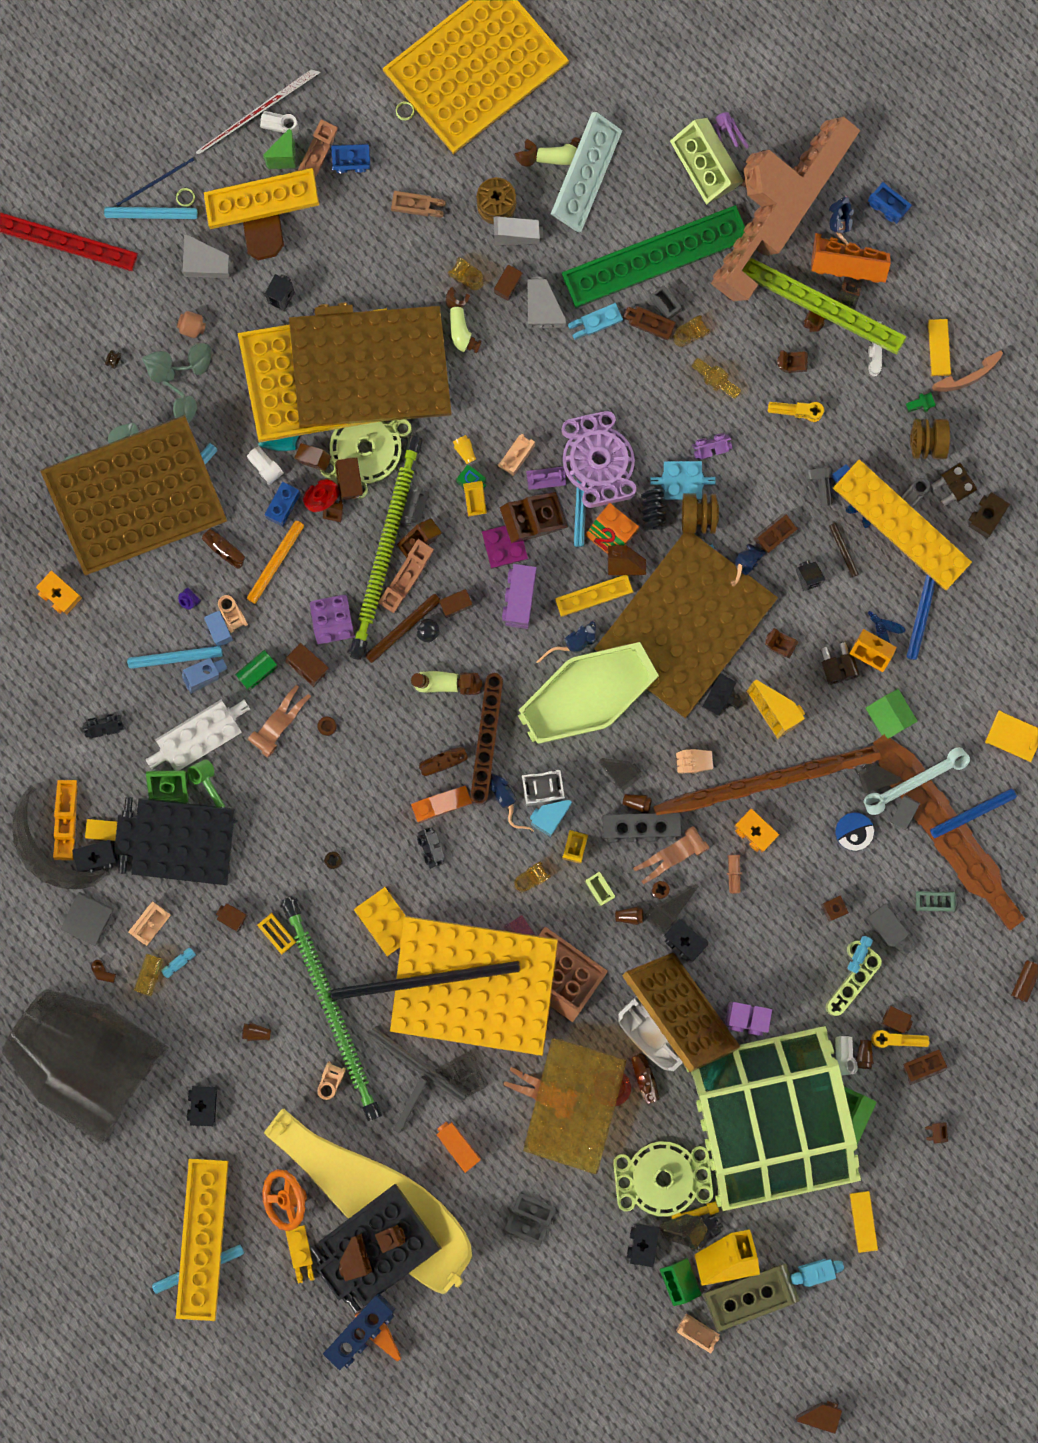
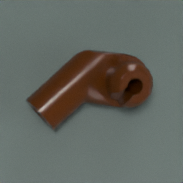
[91,960,116,983]

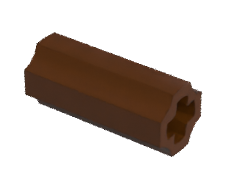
[1011,960,1038,1002]

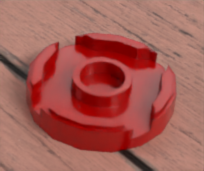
[303,479,339,512]

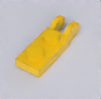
[285,1225,315,1284]

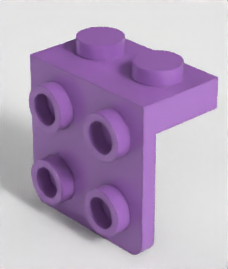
[310,595,355,645]

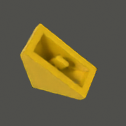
[562,830,588,864]

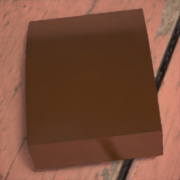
[499,492,568,543]

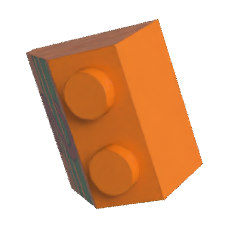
[585,503,639,554]

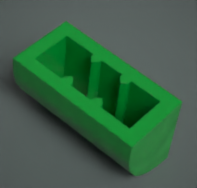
[235,650,278,691]
[659,1258,702,1306]

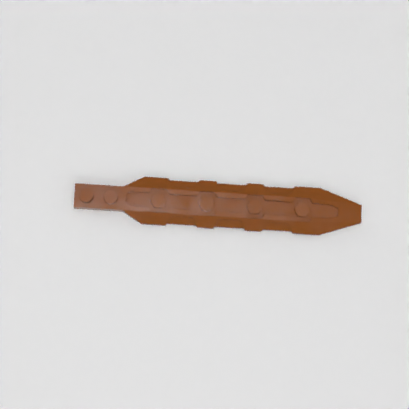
[873,734,1025,931]
[653,745,881,815]

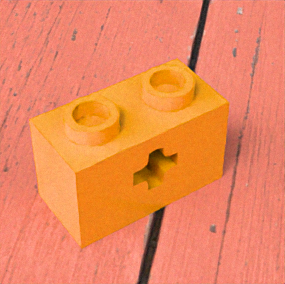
[36,571,82,615]
[849,629,897,672]
[734,809,779,852]

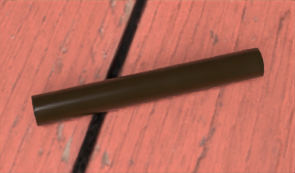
[829,523,859,578]

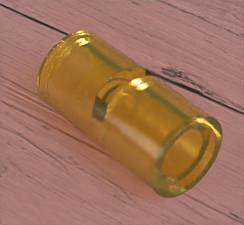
[134,953,165,996]

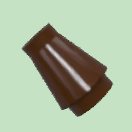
[623,794,652,813]
[615,906,644,925]
[242,1022,271,1041]
[855,1040,874,1069]

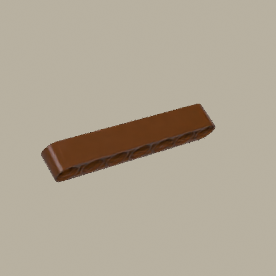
[471,673,503,806]

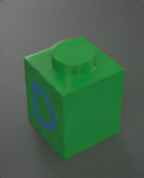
[456,465,486,489]

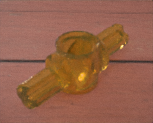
[692,358,741,399]

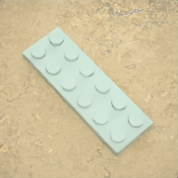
[551,112,622,232]

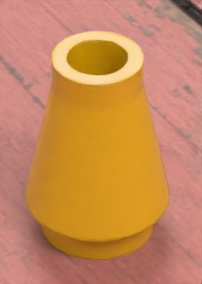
[453,435,476,465]

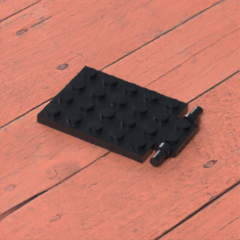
[114,797,235,886]
[310,1184,442,1313]

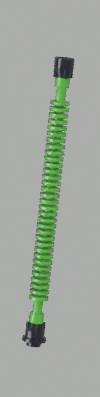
[280,896,382,1121]

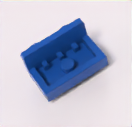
[331,144,370,173]
[868,182,912,224]

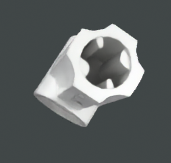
[260,111,299,135]
[247,446,284,485]
[835,1036,858,1076]

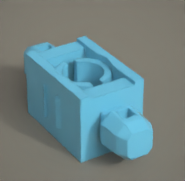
[790,1259,844,1287]

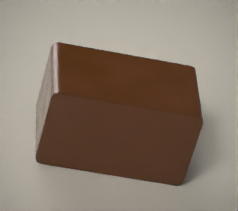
[494,265,522,301]
[294,443,332,471]
[439,589,473,618]

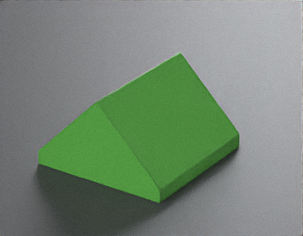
[263,129,295,169]
[866,689,918,739]
[146,770,188,803]

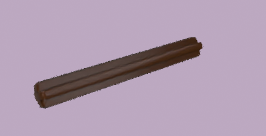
[366,594,440,663]

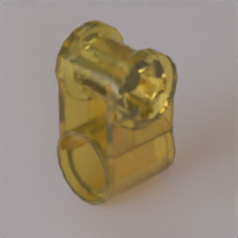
[447,257,484,290]
[673,315,711,347]
[514,861,551,893]

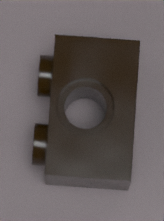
[968,492,1010,539]

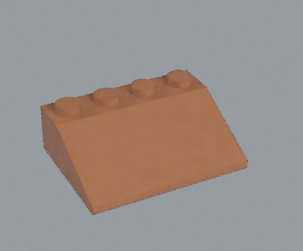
[539,927,608,1022]

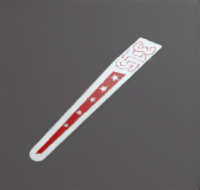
[196,70,321,154]

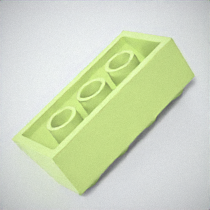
[670,118,744,204]

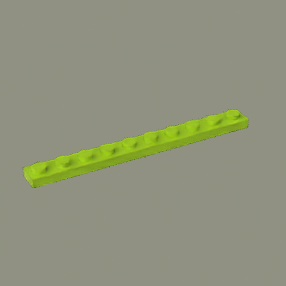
[742,257,906,355]

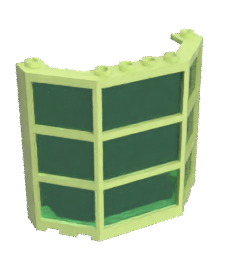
[686,1026,861,1211]

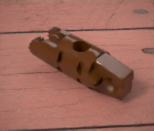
[202,529,245,569]
[419,747,468,776]
[631,1053,660,1104]

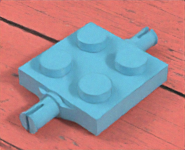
[650,461,715,500]

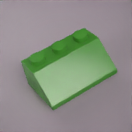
[811,1087,877,1152]

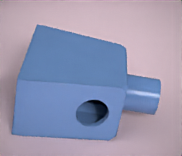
[182,658,227,694]

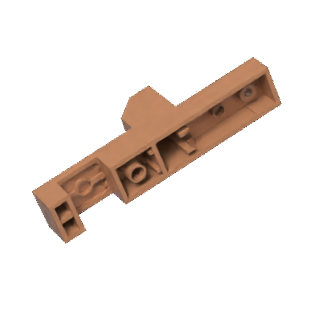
[711,117,860,301]

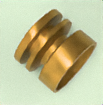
[476,177,516,224]
[910,419,950,459]
[682,493,719,534]

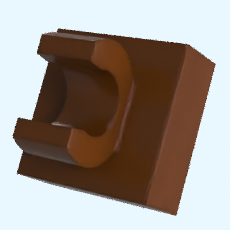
[323,500,344,522]
[925,1122,948,1143]

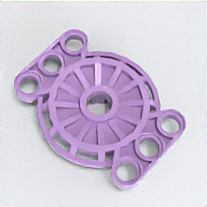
[562,411,636,508]

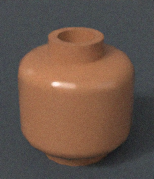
[177,311,206,338]

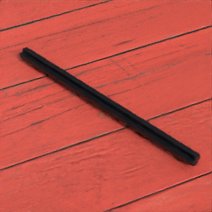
[331,961,520,1000]

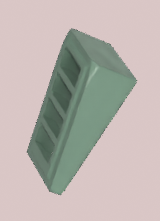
[916,891,956,912]

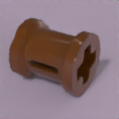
[651,881,670,899]

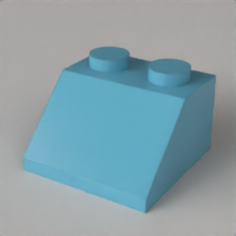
[530,800,572,837]

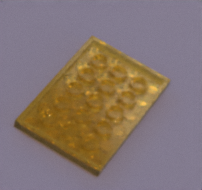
[523,1038,627,1174]

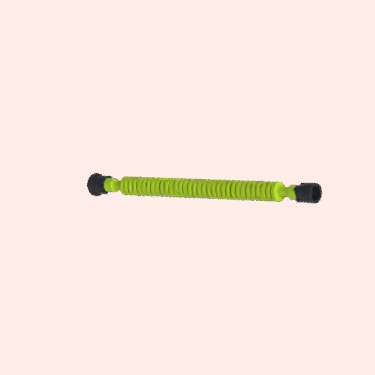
[347,435,423,660]

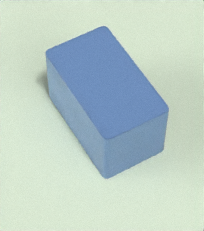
[204,611,233,646]

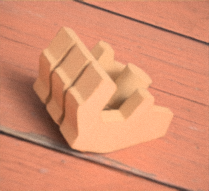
[676,749,713,774]

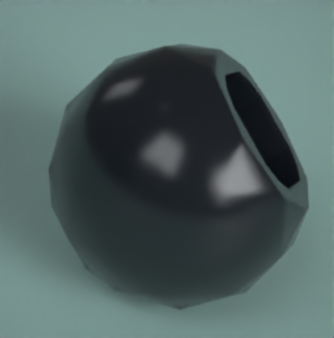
[417,618,439,643]

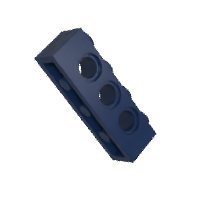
[323,1293,396,1370]

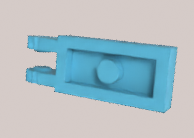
[568,303,623,340]

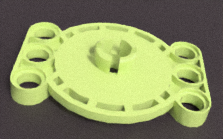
[320,419,411,499]
[613,1141,713,1216]

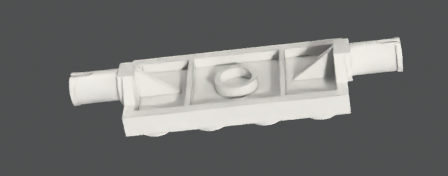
[145,699,251,771]

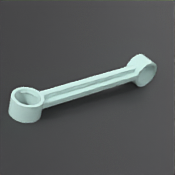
[864,747,970,815]

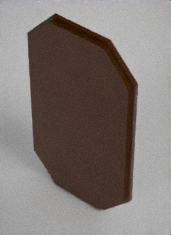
[243,214,284,261]

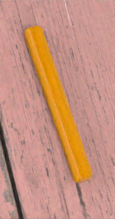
[247,520,304,604]

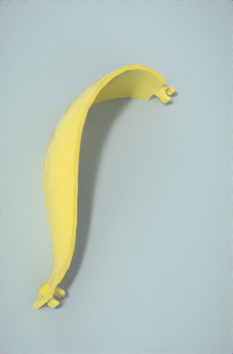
[264,1109,472,1294]

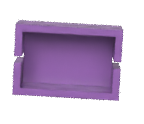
[502,564,536,629]
[725,1002,772,1036]

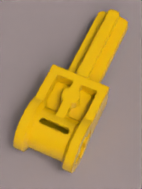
[768,402,824,422]
[871,1030,929,1048]

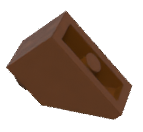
[397,518,442,558]
[608,545,646,575]
[339,1234,372,1281]
[796,1400,842,1434]

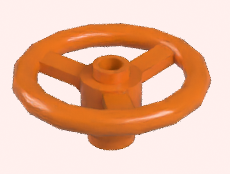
[262,1169,307,1231]

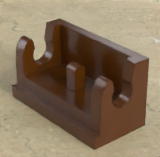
[335,458,363,501]
[753,514,798,553]
[285,643,329,687]
[903,1050,947,1085]

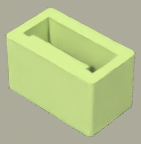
[585,872,615,906]

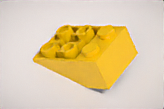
[694,1229,760,1286]

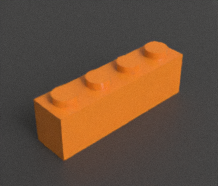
[811,233,891,283]

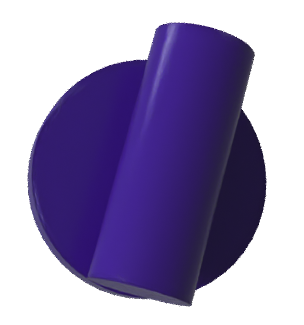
[178,587,201,610]

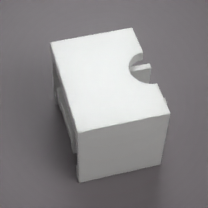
[522,770,565,806]

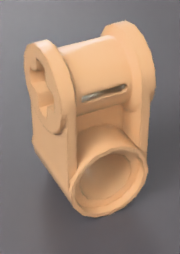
[218,595,248,633]
[318,1061,346,1100]

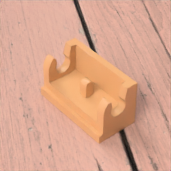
[498,434,535,476]
[128,901,171,946]
[676,1313,720,1353]

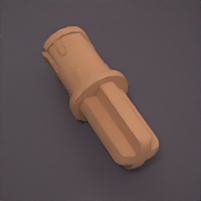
[727,855,742,894]

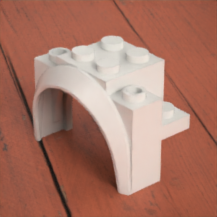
[618,996,683,1071]

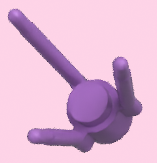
[714,112,749,148]

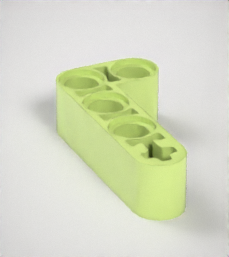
[826,941,882,1016]

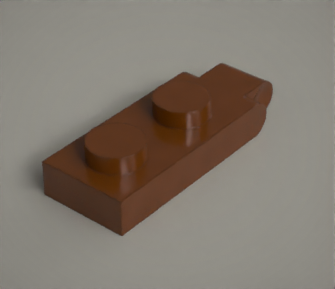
[623,306,676,341]

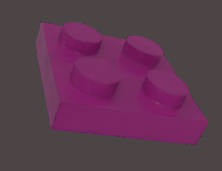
[482,526,528,569]

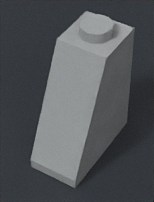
[494,217,543,246]
[183,235,234,278]
[528,277,566,328]

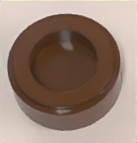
[317,716,337,736]

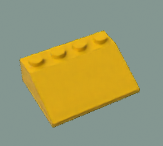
[747,679,805,739]

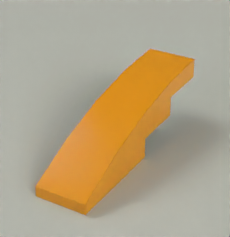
[53,780,77,860]

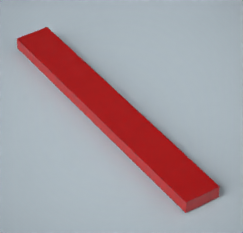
[0,212,138,272]

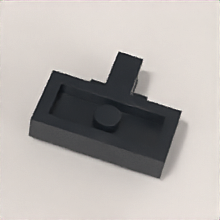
[702,673,743,716]

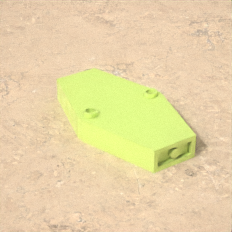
[518,642,659,744]

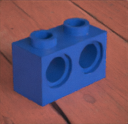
[264,481,301,527]

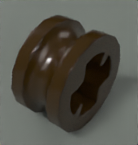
[105,350,121,369]
[324,852,342,869]

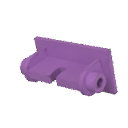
[692,433,732,460]
[526,467,566,490]

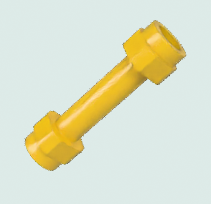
[671,1201,719,1226]

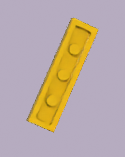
[555,575,633,617]

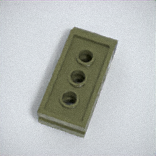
[703,1263,800,1332]

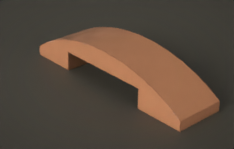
[295,119,338,178]
[932,350,1003,392]
[378,539,434,613]

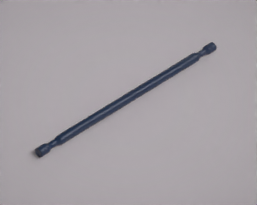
[116,157,194,206]

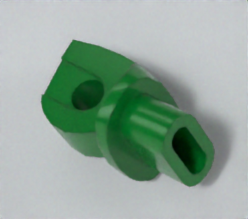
[906,392,935,412]

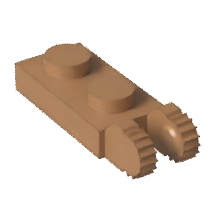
[391,191,446,218]

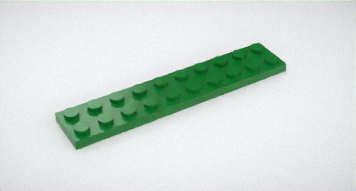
[561,205,745,309]

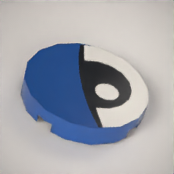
[835,812,874,851]

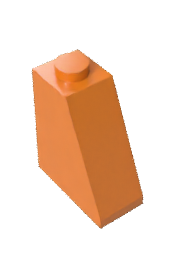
[436,1122,481,1173]

